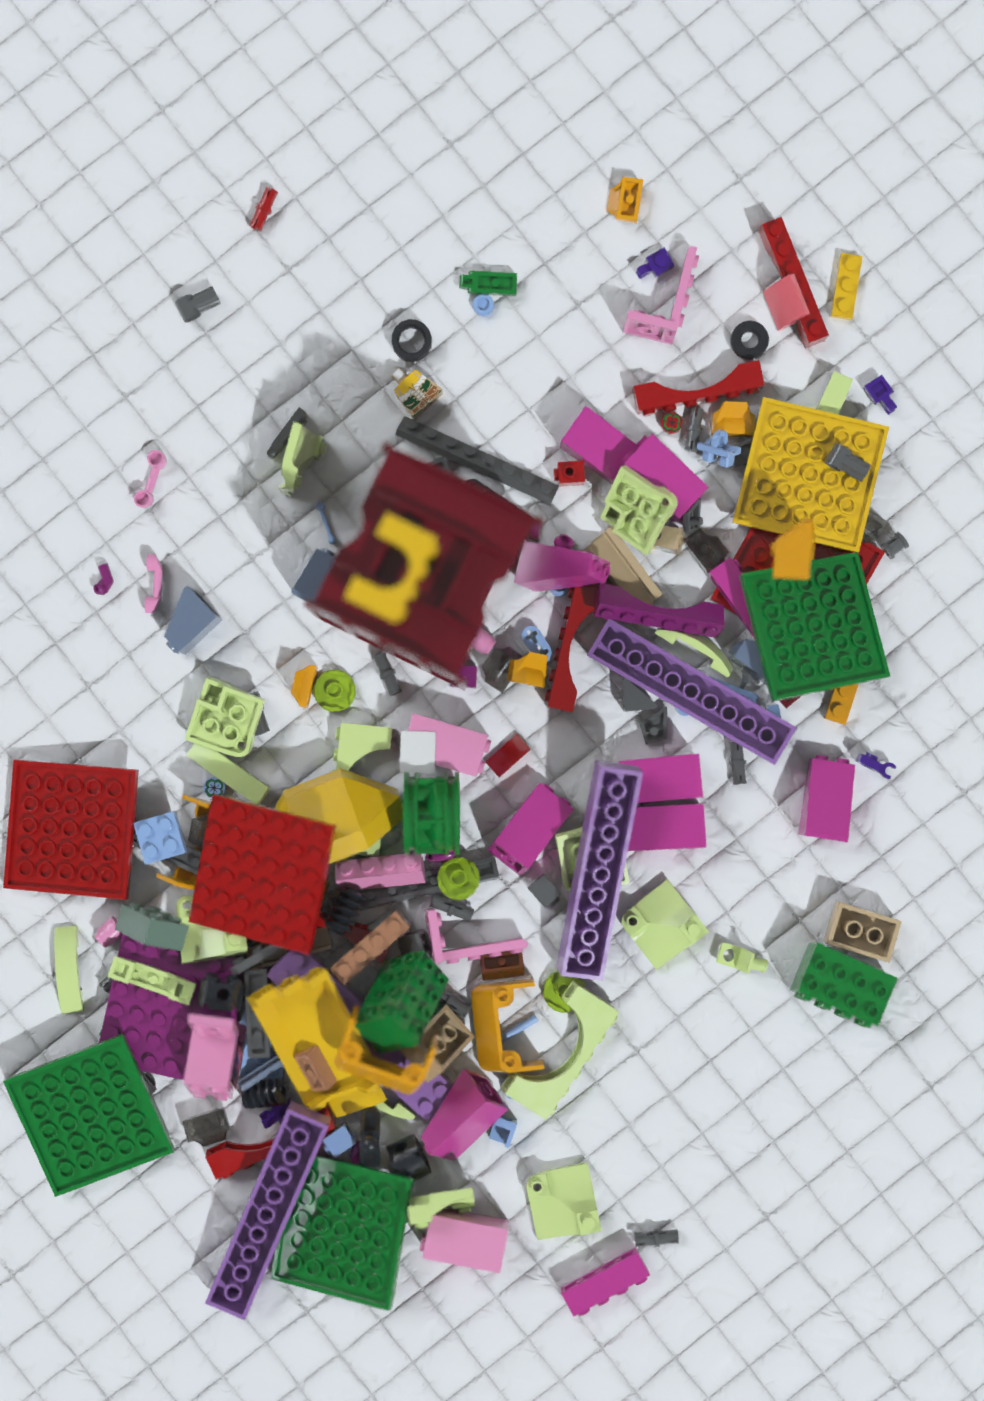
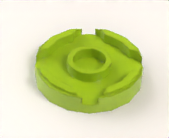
[313,670,356,712]
[437,857,480,900]
[543,970,585,1013]

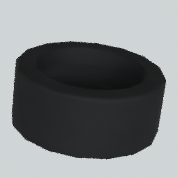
[391,319,432,362]

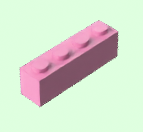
[335,852,425,892]

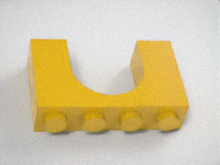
[344,513,440,624]

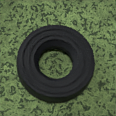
[730,321,769,360]

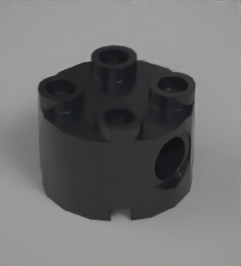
[198,972,245,1011]
[386,1134,432,1182]

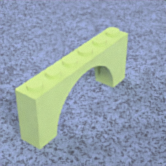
[332,723,393,857]
[500,980,619,1120]

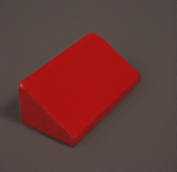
[486,734,531,778]

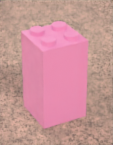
[408,713,491,777]
[419,1208,508,1273]

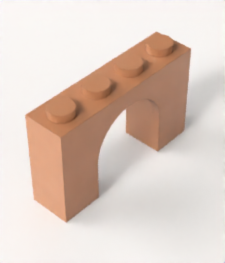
[330,908,412,985]

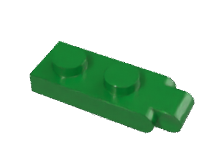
[459,271,517,296]

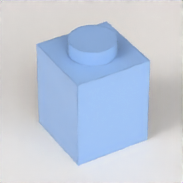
[322,1122,357,1158]

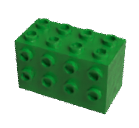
[790,943,898,1028]
[354,950,449,1053]

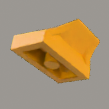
[606,176,644,224]
[711,401,755,437]
[507,652,548,688]
[291,665,318,708]

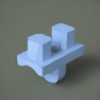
[697,429,741,467]

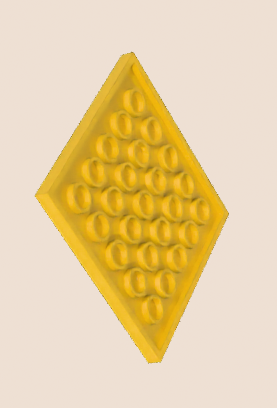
[732,397,889,553]

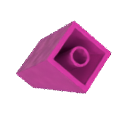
[560,406,639,484]
[620,433,709,522]
[513,541,610,592]
[618,754,703,803]
[798,755,855,842]
[487,783,574,876]
[628,803,706,851]
[421,1069,508,1161]

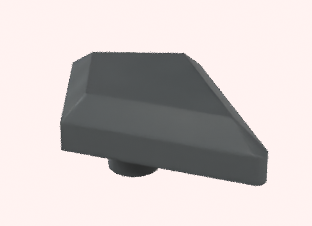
[682,498,703,534]
[640,706,667,745]

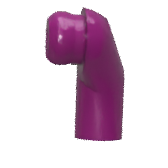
[93,563,114,595]
[425,851,455,862]
[350,1140,361,1165]

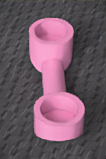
[134,450,167,508]
[145,554,163,614]

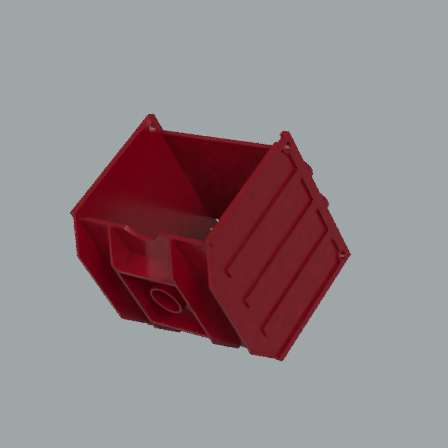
[303,442,544,691]

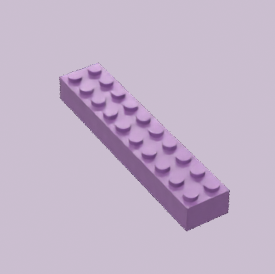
[587,619,797,765]
[556,760,643,981]
[267,949,454,1122]
[204,1101,331,1320]

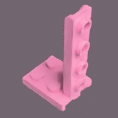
[623,246,699,345]
[424,908,528,964]

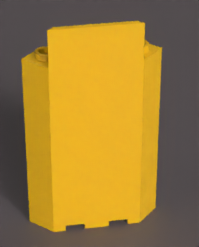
[247,967,387,1118]

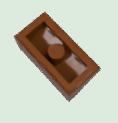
[480,951,525,981]

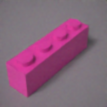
[707,557,755,639]
[560,1247,650,1317]

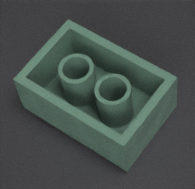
[115,902,189,951]

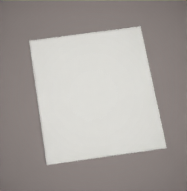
[400,731,436,773]

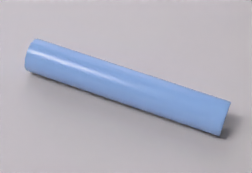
[501,1014,539,1043]

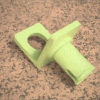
[716,942,768,974]

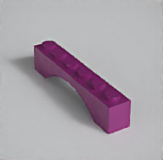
[594,583,725,638]

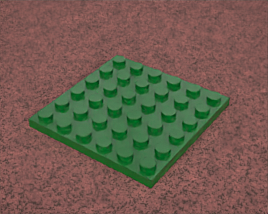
[739,552,890,702]
[3,1033,175,1197]
[270,1154,414,1311]

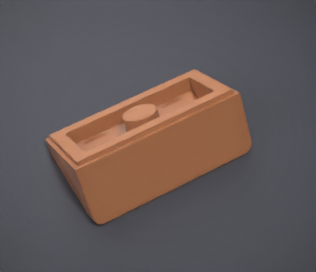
[293,1045,337,1092]

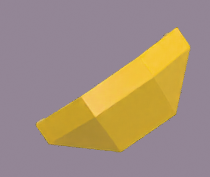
[274,768,403,864]

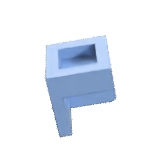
[489,1115,517,1148]

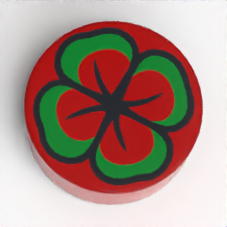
[661,412,683,434]

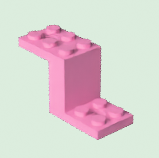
[183,1014,239,1101]

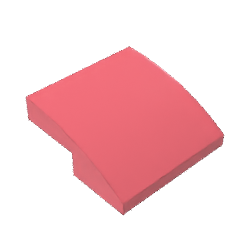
[763,274,810,331]

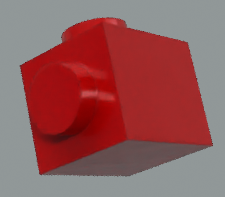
[553,461,585,487]

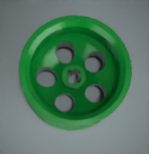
[403,772,460,855]

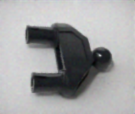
[360,1106,381,1169]

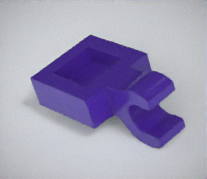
[635,247,675,279]
[863,375,897,415]
[855,752,896,779]
[259,1097,293,1129]

